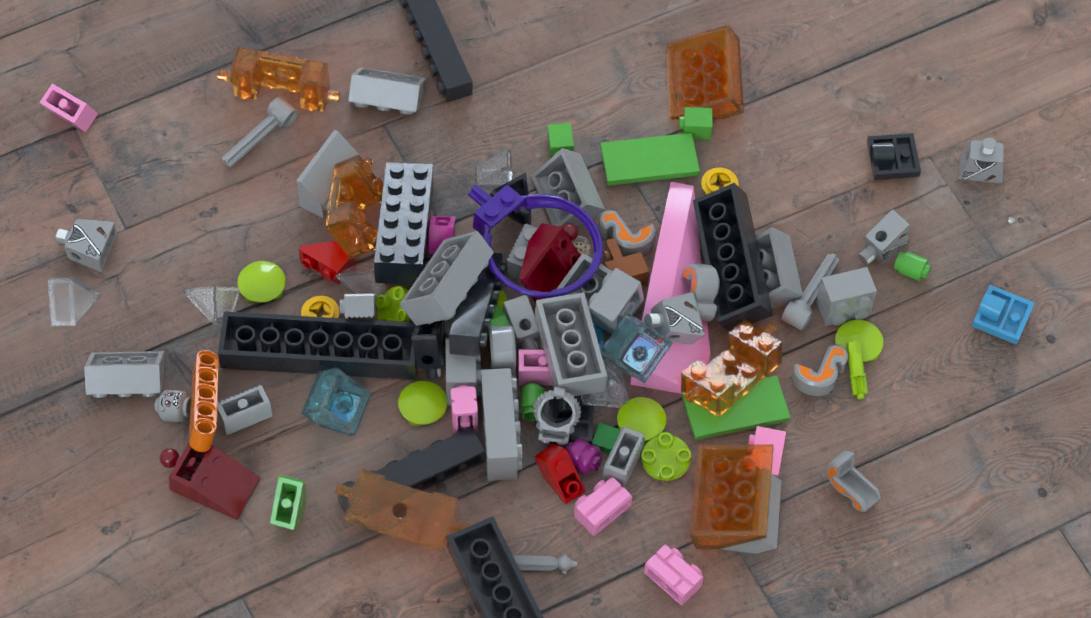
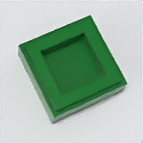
[592,423,621,453]

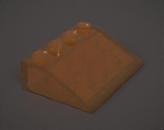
[667,24,744,120]
[690,444,774,549]

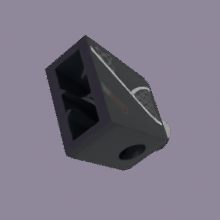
[411,320,446,378]

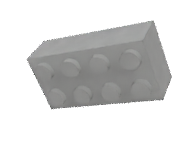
[399,231,494,326]
[535,292,607,399]
[481,368,522,481]

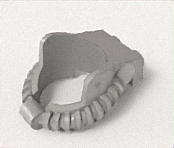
[533,387,581,445]

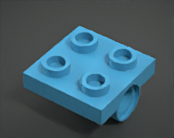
[972,285,1035,345]

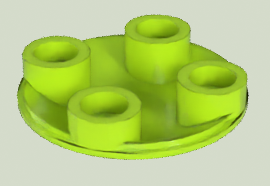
[237,261,286,303]
[375,286,410,322]
[835,320,884,362]
[398,381,447,426]
[617,397,666,444]
[641,432,691,481]

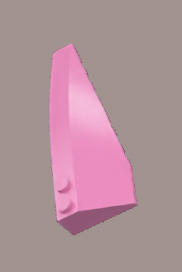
[630,182,711,394]

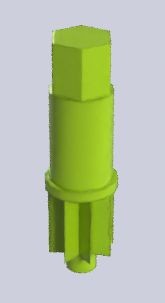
[846,341,868,400]

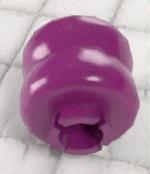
[566,439,602,474]

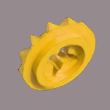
[701,168,739,195]
[301,296,340,318]

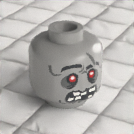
[155,390,191,423]

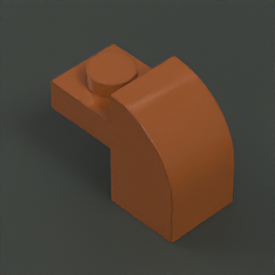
[603,238,649,285]

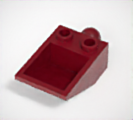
[519,223,581,303]
[160,443,260,520]

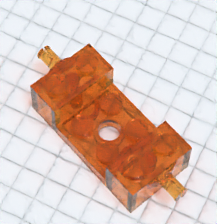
[217,47,340,112]
[325,155,383,259]
[681,320,783,417]
[334,469,469,551]

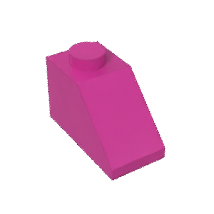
[429,216,456,254]

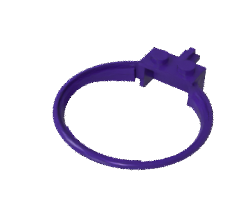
[468,185,603,298]

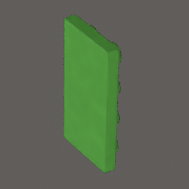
[600,133,700,186]
[682,375,790,441]

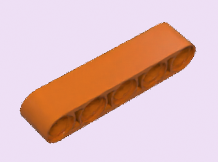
[189,350,219,452]

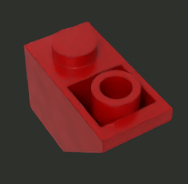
[299,241,355,285]
[533,444,586,504]

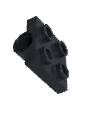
[867,133,921,180]
[542,395,594,444]

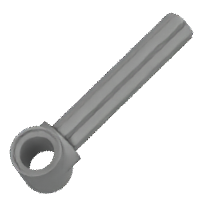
[222,97,298,167]
[781,254,839,331]

